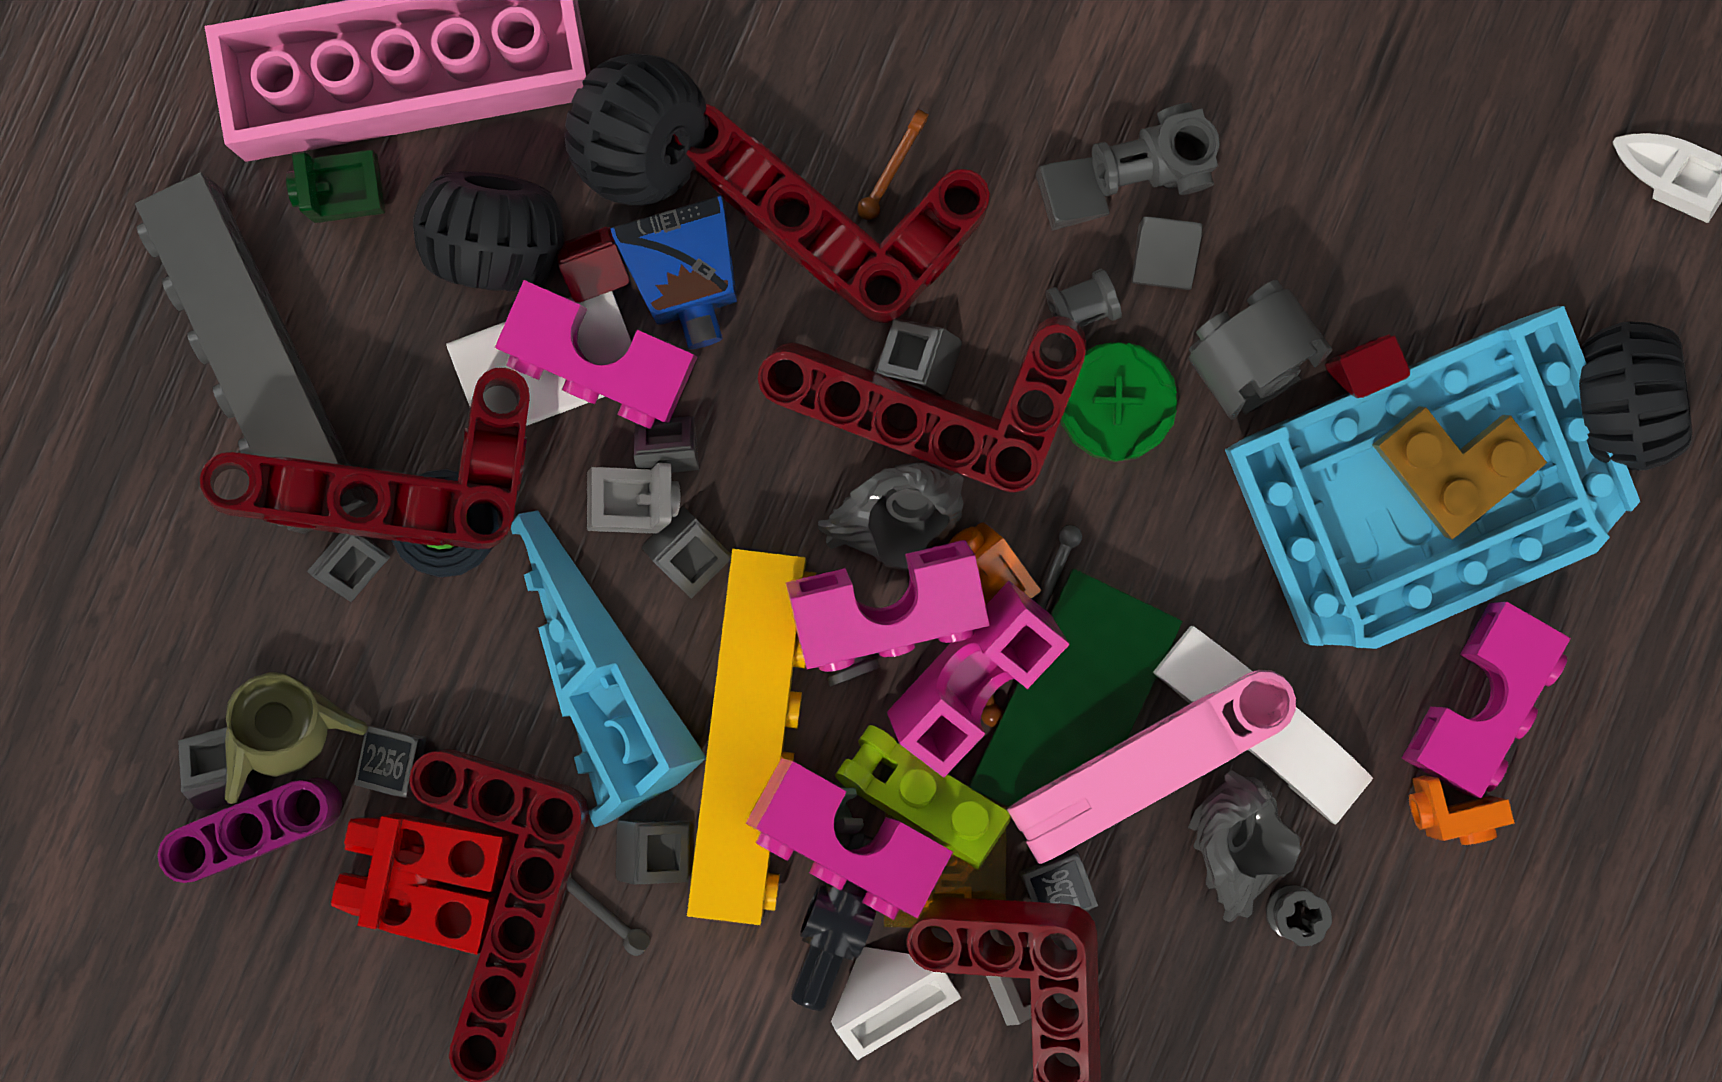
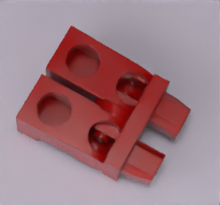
[331,812,515,955]

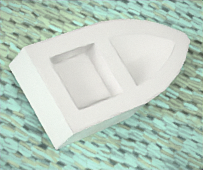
[1613,133,1722,223]

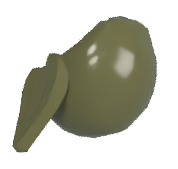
[224,672,368,804]

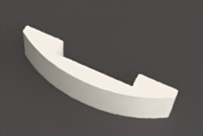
[1153,626,1373,825]

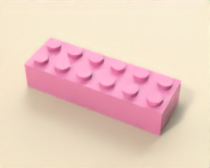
[205,0,591,162]

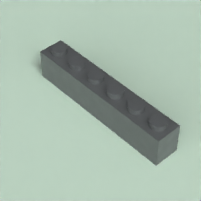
[135,172,369,534]

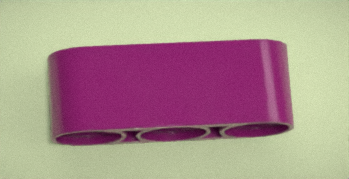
[157,777,343,883]

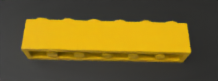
[687,549,816,925]

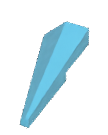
[511,510,706,827]

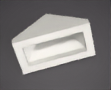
[831,947,961,1060]

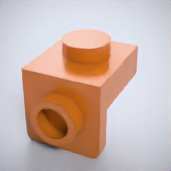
[1409,775,1515,845]

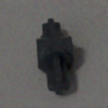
[791,833,876,1011]

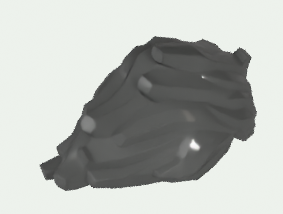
[818,462,964,571]
[1188,770,1301,922]

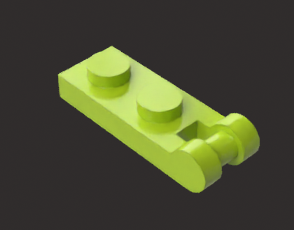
[835,725,1011,870]

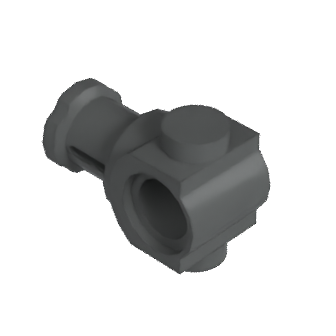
[1092,103,1220,196]

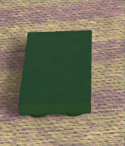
[968,568,1183,807]

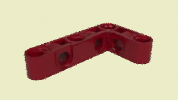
[674,104,990,323]
[200,367,530,549]

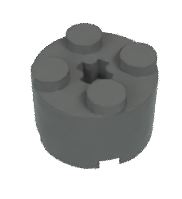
[1189,280,1332,420]

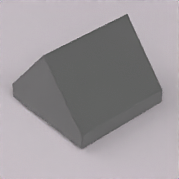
[634,416,699,473]
[307,533,390,602]

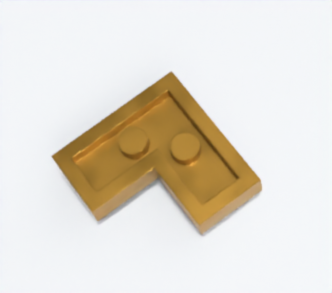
[1372,406,1547,540]

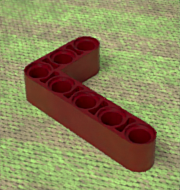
[758,316,1086,492]
[409,749,589,1082]
[907,897,1101,1082]

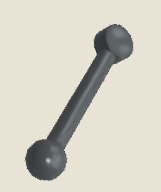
[1036,525,1082,610]
[547,866,650,956]

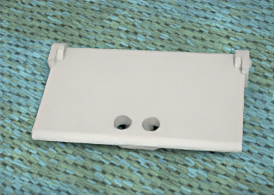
[446,291,632,426]

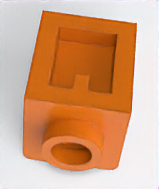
[949,522,1041,606]

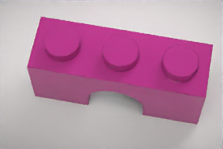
[495,280,698,429]
[785,540,990,672]
[887,581,1070,778]
[1402,601,1571,798]
[745,758,953,920]

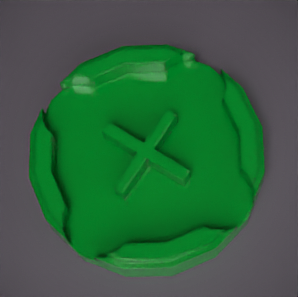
[1060,342,1177,462]

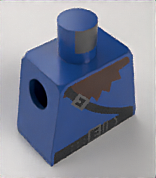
[610,196,737,349]

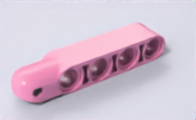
[1007,670,1296,864]

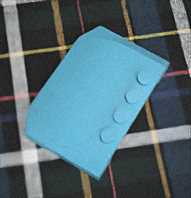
[1225,306,1640,649]

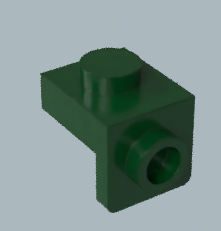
[286,150,385,223]

